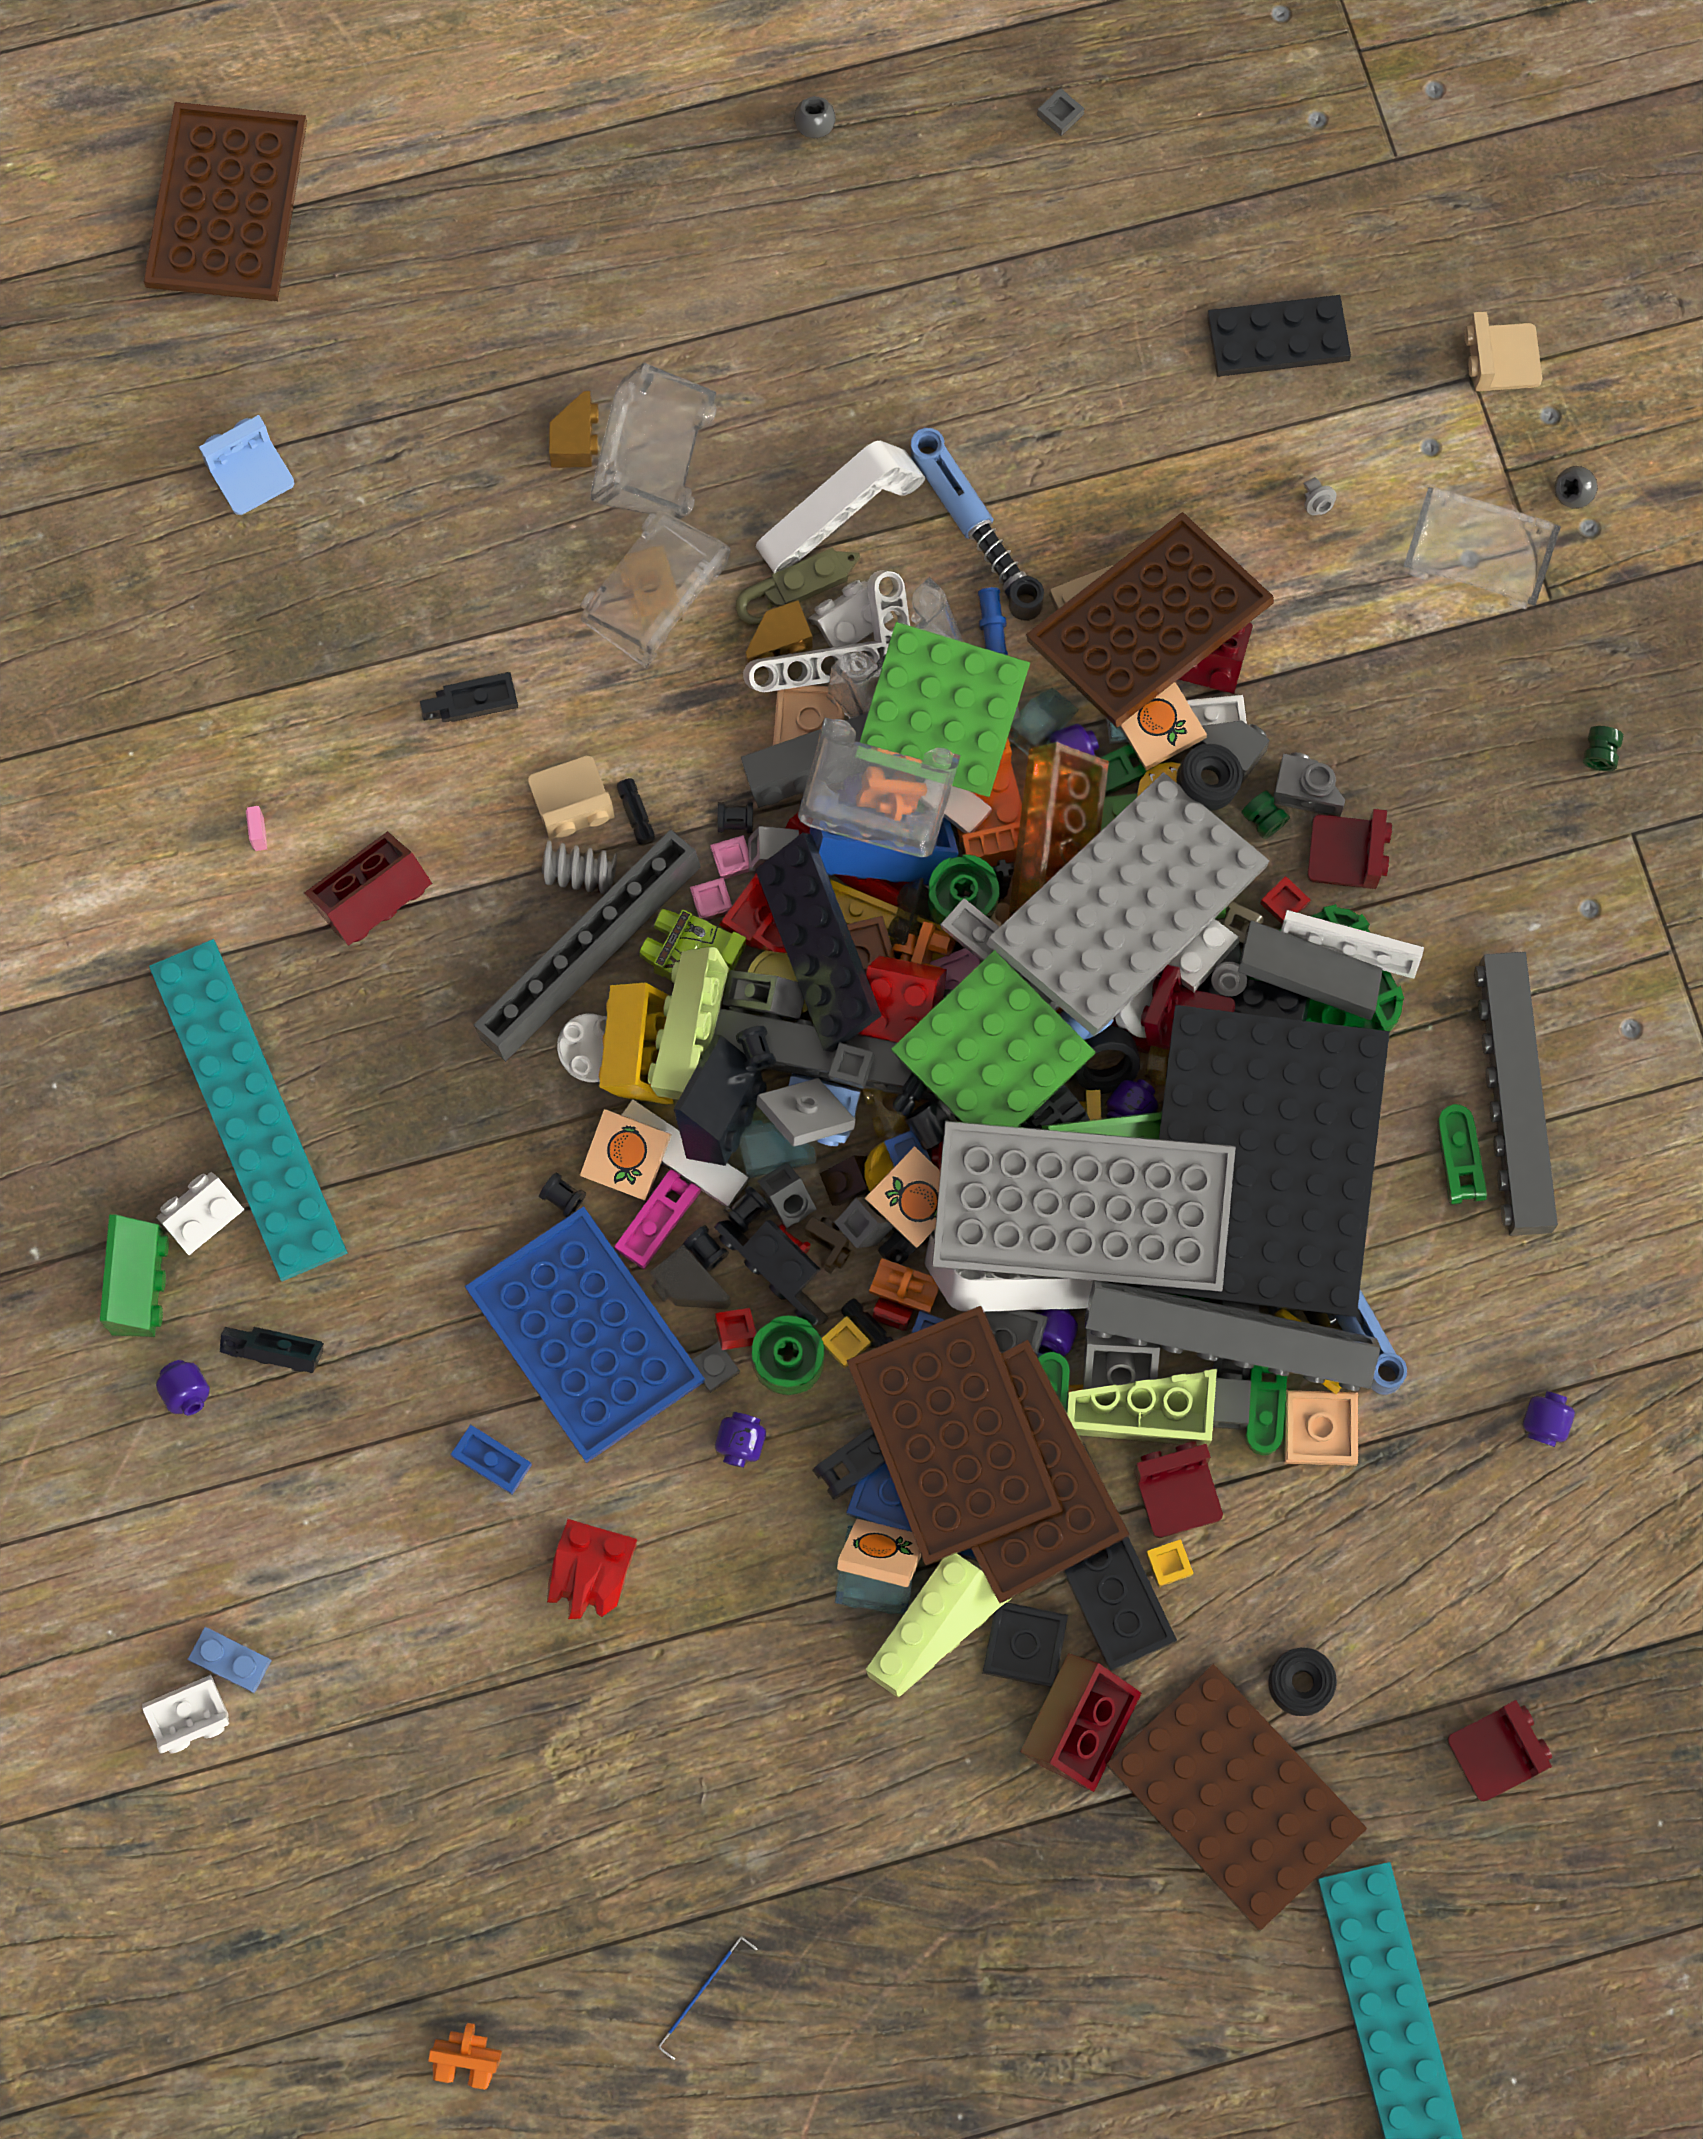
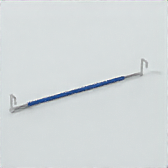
[658,1937,758,2060]

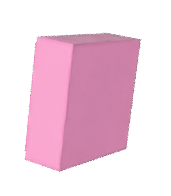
[246,806,268,851]
[710,835,750,879]
[690,878,732,921]

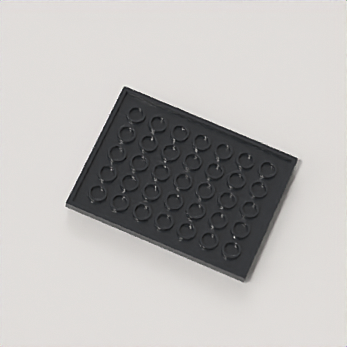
[1141,1005,1390,1317]

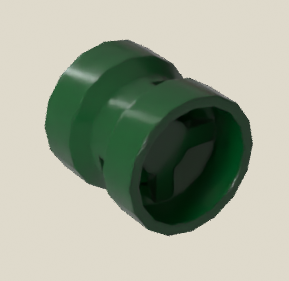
[1583,726,1624,771]
[1241,790,1290,839]

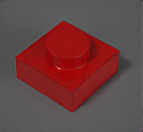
[1260,876,1311,925]
[714,1308,757,1350]

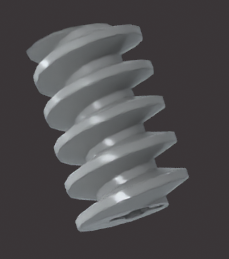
[542,840,617,895]

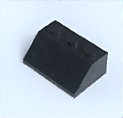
[674,1034,767,1166]

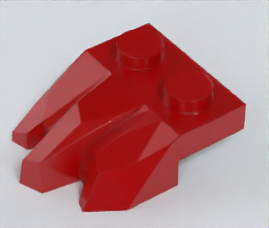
[719,873,787,953]
[547,1519,637,1619]

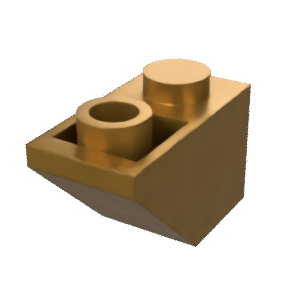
[549,391,599,468]
[745,600,813,670]

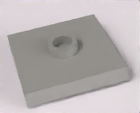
[756,1078,856,1147]

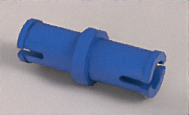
[978,587,1008,655]

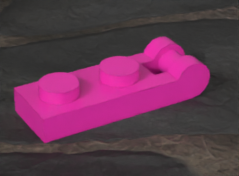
[614,1169,701,1269]

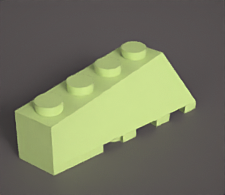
[648,947,729,1100]
[1067,1369,1217,1447]
[866,1554,1012,1698]

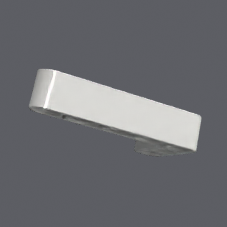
[755,441,925,574]
[743,570,910,692]
[924,1230,1117,1312]

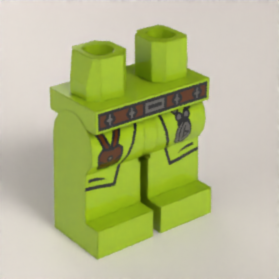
[639,909,746,986]

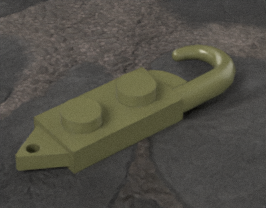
[735,547,860,625]

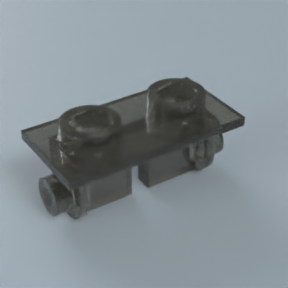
[888,878,931,948]

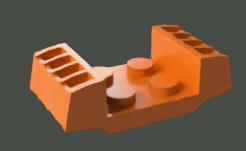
[955,738,1035,866]

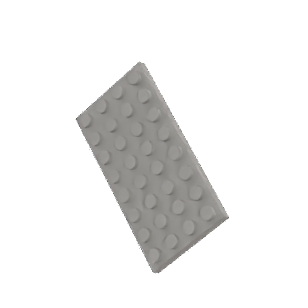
[986,772,1269,1036]
[932,1121,1236,1291]

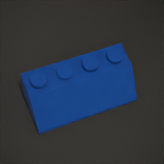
[810,797,959,886]

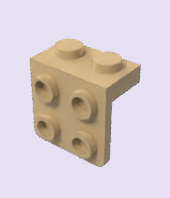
[1465,311,1543,392]
[528,756,615,840]

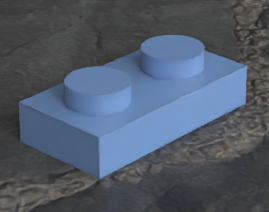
[188,1627,272,1693]

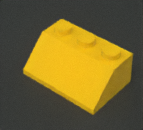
[599,982,673,1104]

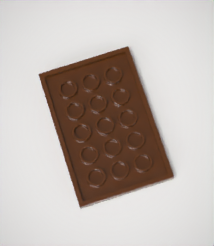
[144,102,307,302]
[1026,512,1274,728]
[846,1306,1063,1565]
[971,1340,1130,1603]
[1106,1664,1367,1931]

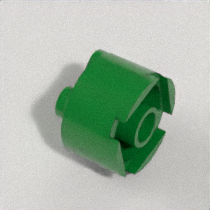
[928,855,999,926]
[752,1316,824,1395]

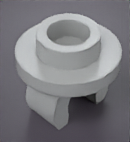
[1303,477,1337,515]
[1212,962,1247,996]

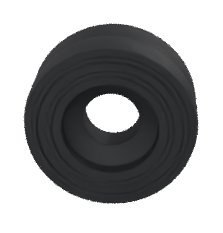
[1176,744,1243,811]
[1268,1647,1337,1716]

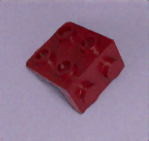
[1178,622,1253,694]
[1307,809,1392,889]
[1141,965,1235,1050]
[1134,1441,1223,1538]
[1447,1700,1552,1802]

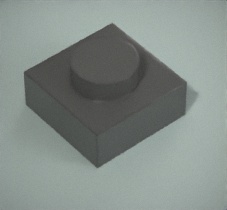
[1037,88,1084,136]
[828,1043,875,1089]
[692,1341,740,1393]

